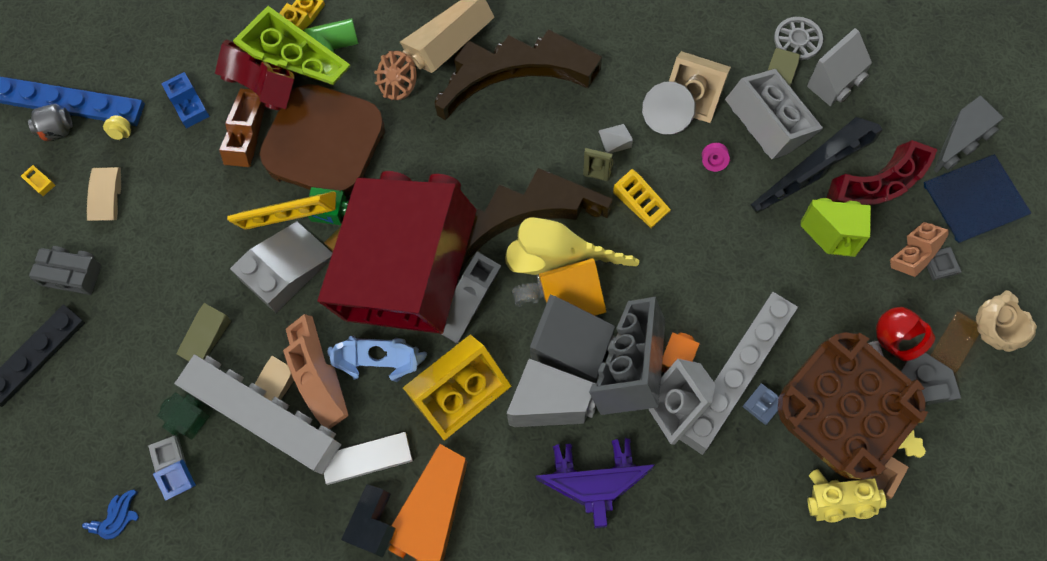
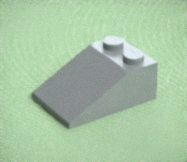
[230,222,332,313]

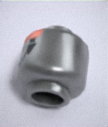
[28,104,73,141]

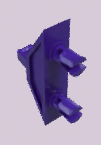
[536,438,655,528]

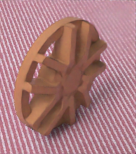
[374,51,417,100]

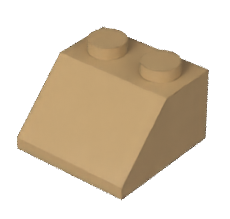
[669,51,731,123]

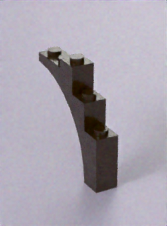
[435,29,602,120]

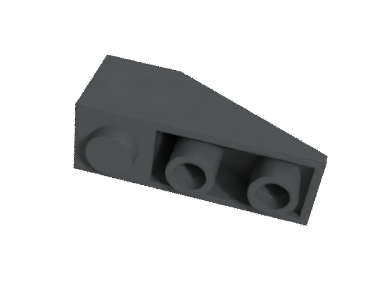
[934,95,1004,173]
[439,252,501,344]

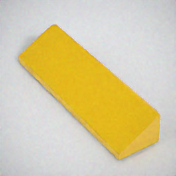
[227,191,336,229]

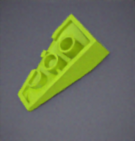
[233,6,350,85]

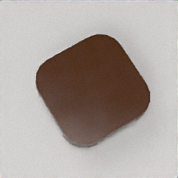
[260,84,385,196]
[777,332,928,480]

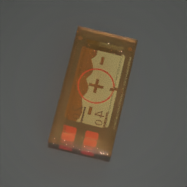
[930,311,979,374]

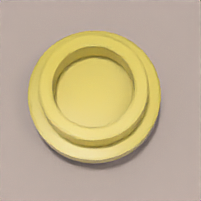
[103,115,131,140]

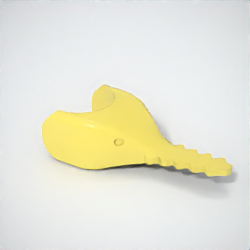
[505,217,639,275]

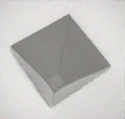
[599,124,633,153]

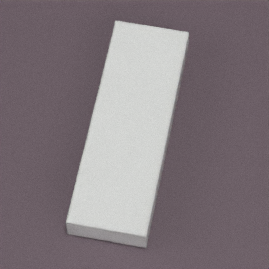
[324,432,413,485]

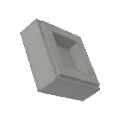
[148,435,186,472]

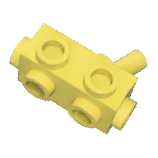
[807,469,886,523]

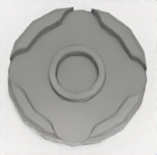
[642,82,696,135]

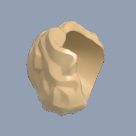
[976,290,1037,352]

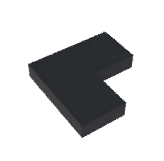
[341,484,396,558]

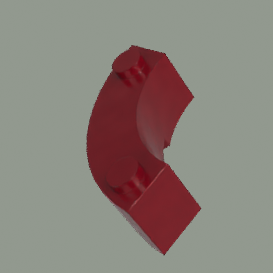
[215,39,294,110]
[827,140,937,206]

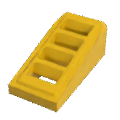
[613,169,671,228]

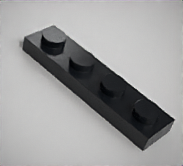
[0,304,85,407]

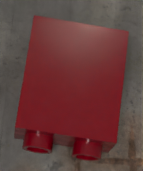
[317,171,477,334]

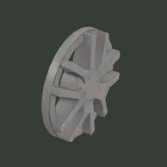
[774,17,823,60]

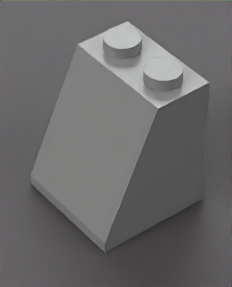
[507,359,596,427]

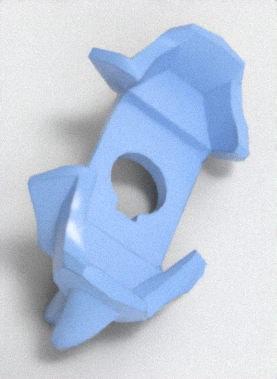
[327,336,427,382]

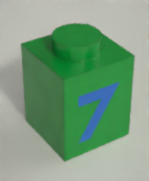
[308,187,349,225]

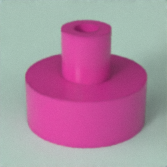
[702,143,730,172]

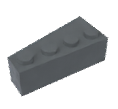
[589,297,665,415]

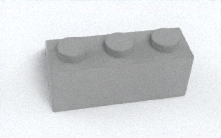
[725,69,823,160]

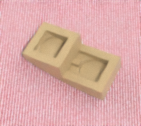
[87,167,121,221]

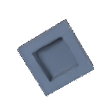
[742,383,779,425]

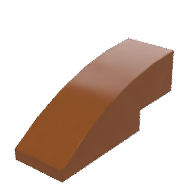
[219,88,265,167]

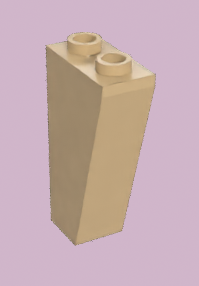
[400,0,495,73]

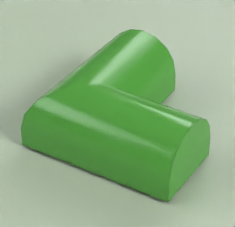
[304,18,358,53]

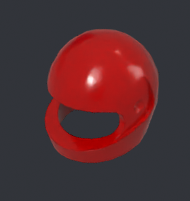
[876,307,935,361]

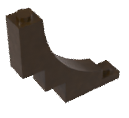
[460,168,613,272]

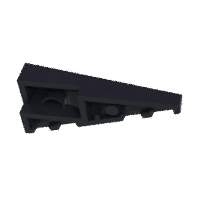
[751,117,883,214]

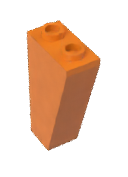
[388,444,468,561]

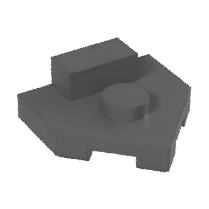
[901,353,961,405]

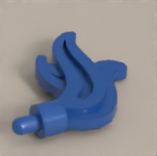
[82,490,139,540]

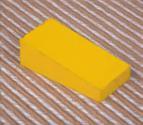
[21,165,55,196]

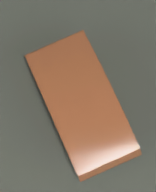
[890,222,949,277]

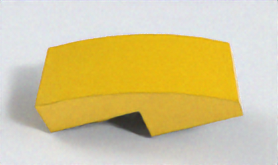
[279,0,325,30]

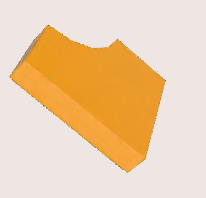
[539,258,606,316]

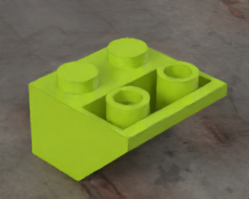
[801,198,871,257]

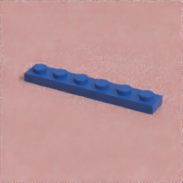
[0,77,145,126]

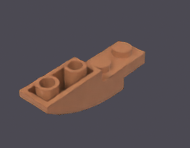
[283,314,349,429]

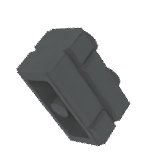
[29,246,102,295]

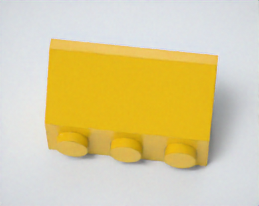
[403,334,512,441]

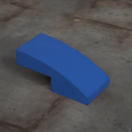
[161,72,210,129]

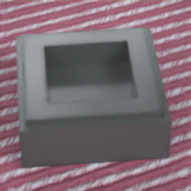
[927,247,961,281]

